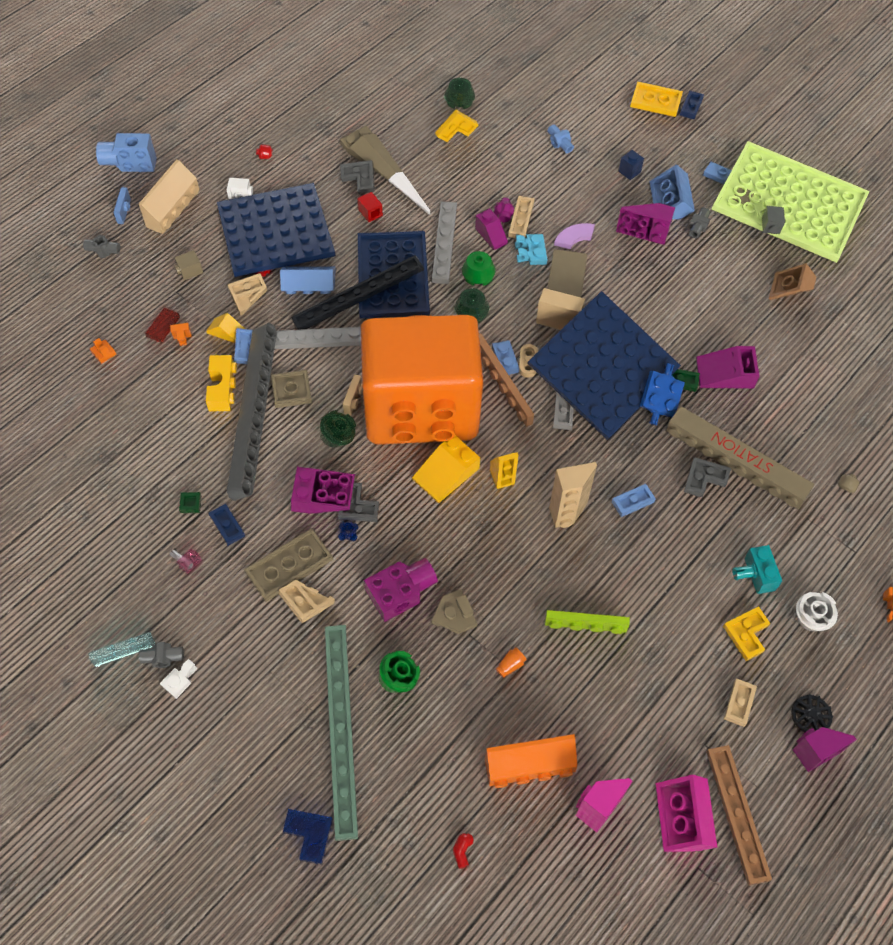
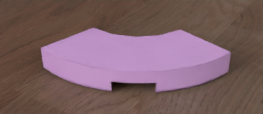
[554,223,595,249]

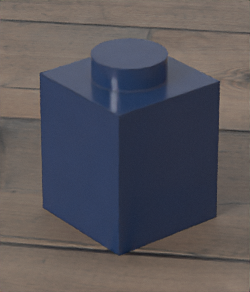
[618,150,644,180]

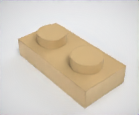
[343,374,363,416]
[724,678,757,727]

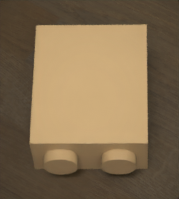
[536,288,585,330]

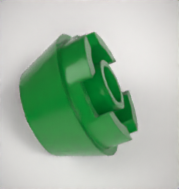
[461,251,496,286]
[378,651,420,693]

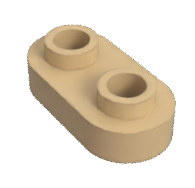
[519,344,538,378]

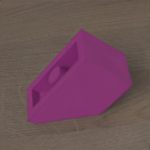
[475,208,508,250]

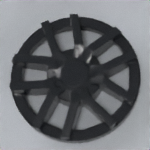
[791,694,833,732]

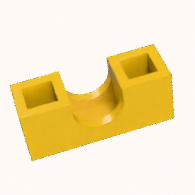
[206,355,237,411]

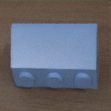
[650,164,695,219]
[280,266,336,294]

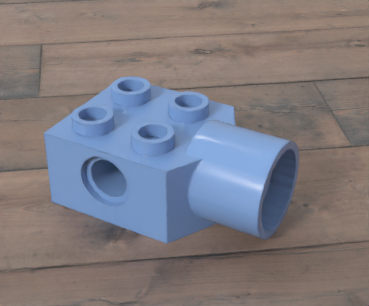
[96,133,157,172]

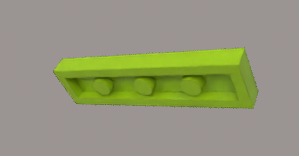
[545,610,630,634]

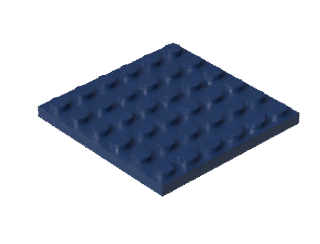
[217,183,336,277]
[527,291,681,440]

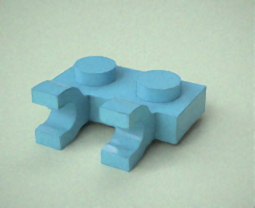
[514,234,548,265]

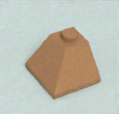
[769,263,816,300]

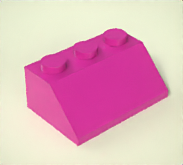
[656,774,717,852]
[575,778,633,833]

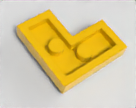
[435,110,479,142]
[723,606,770,661]

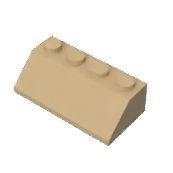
[139,159,199,234]
[549,462,597,528]

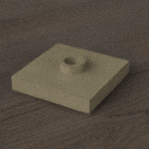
[271,370,312,408]

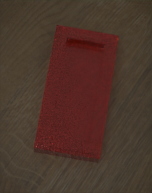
[145,308,180,343]

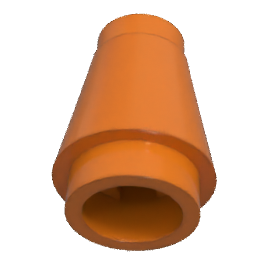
[496,647,527,678]

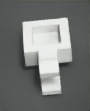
[160,659,197,699]

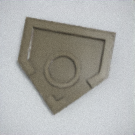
[432,589,477,634]

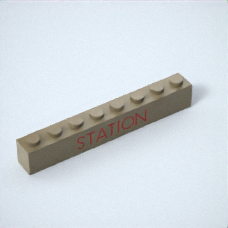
[666,406,815,510]

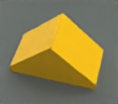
[206,313,245,343]

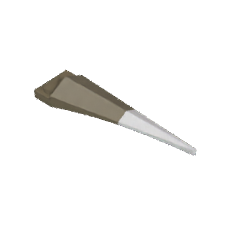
[340,126,430,214]

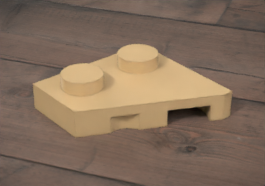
[228,273,267,315]
[279,580,335,623]

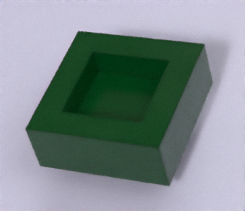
[179,492,202,513]

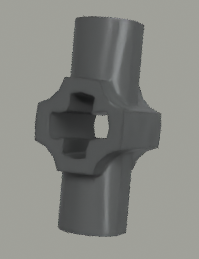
[689,207,710,239]
[83,235,121,258]
[139,642,184,668]

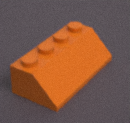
[485,734,578,788]

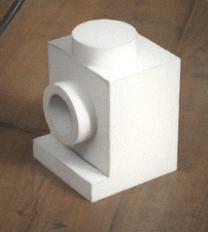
[227,178,253,199]

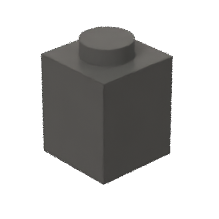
[762,206,785,234]

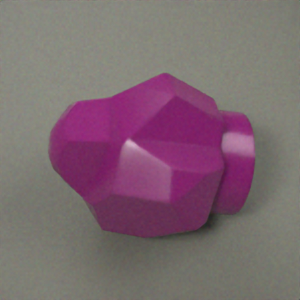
[494,197,514,223]

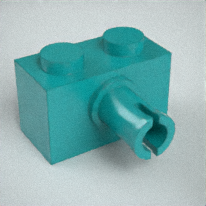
[732,545,782,594]

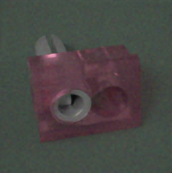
[170,549,202,575]

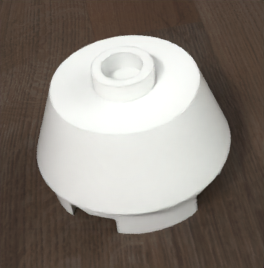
[796,592,838,632]

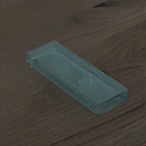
[88,632,156,667]

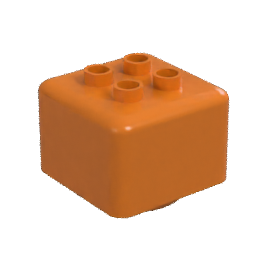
[361,315,483,445]

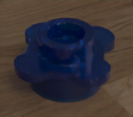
[338,522,359,541]

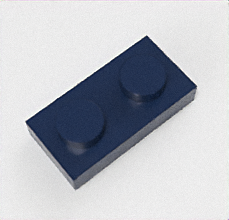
[680,91,704,120]
[208,504,245,546]

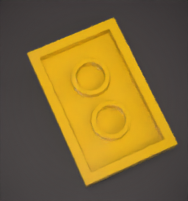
[630,82,683,117]

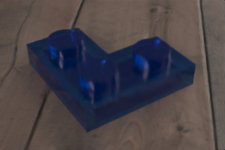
[283,809,333,865]

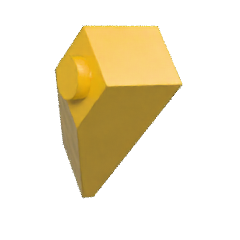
[490,452,519,489]

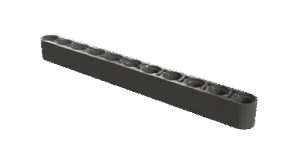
[227,323,277,501]

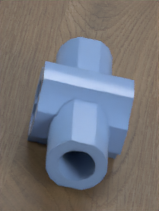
[547,124,574,153]

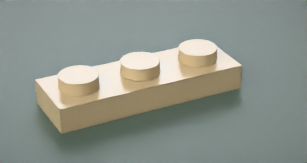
[508,196,535,238]

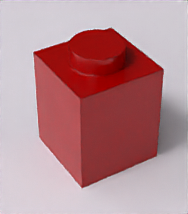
[357,192,383,222]

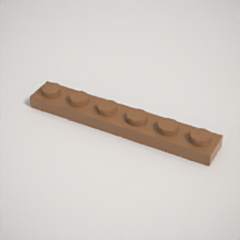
[479,333,534,427]
[706,745,772,886]

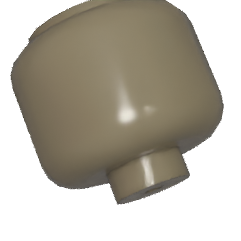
[838,474,860,493]

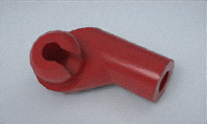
[453,833,474,869]

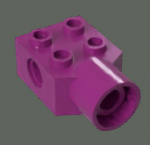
[364,558,438,622]

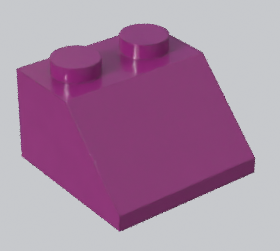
[793,727,857,772]

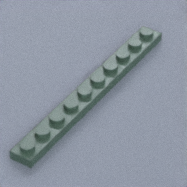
[325,625,358,841]

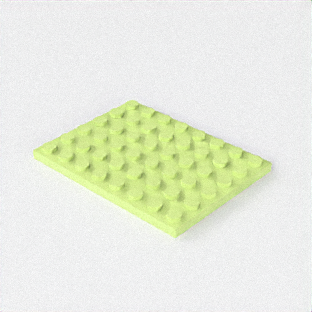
[712,141,869,263]

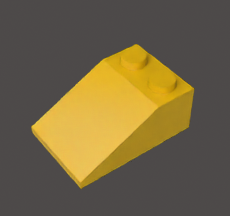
[412,435,480,503]

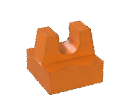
[170,323,192,346]
[90,338,117,364]

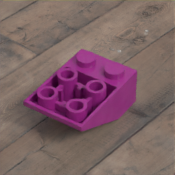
[616,203,676,245]
[696,346,760,389]
[291,466,355,514]

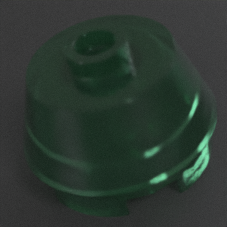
[444,77,475,109]
[455,288,489,323]
[320,410,356,448]

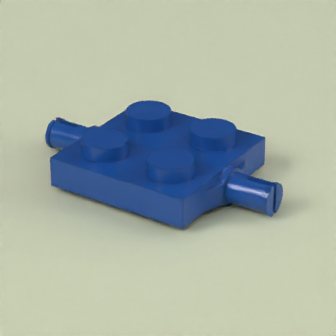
[640,363,685,426]

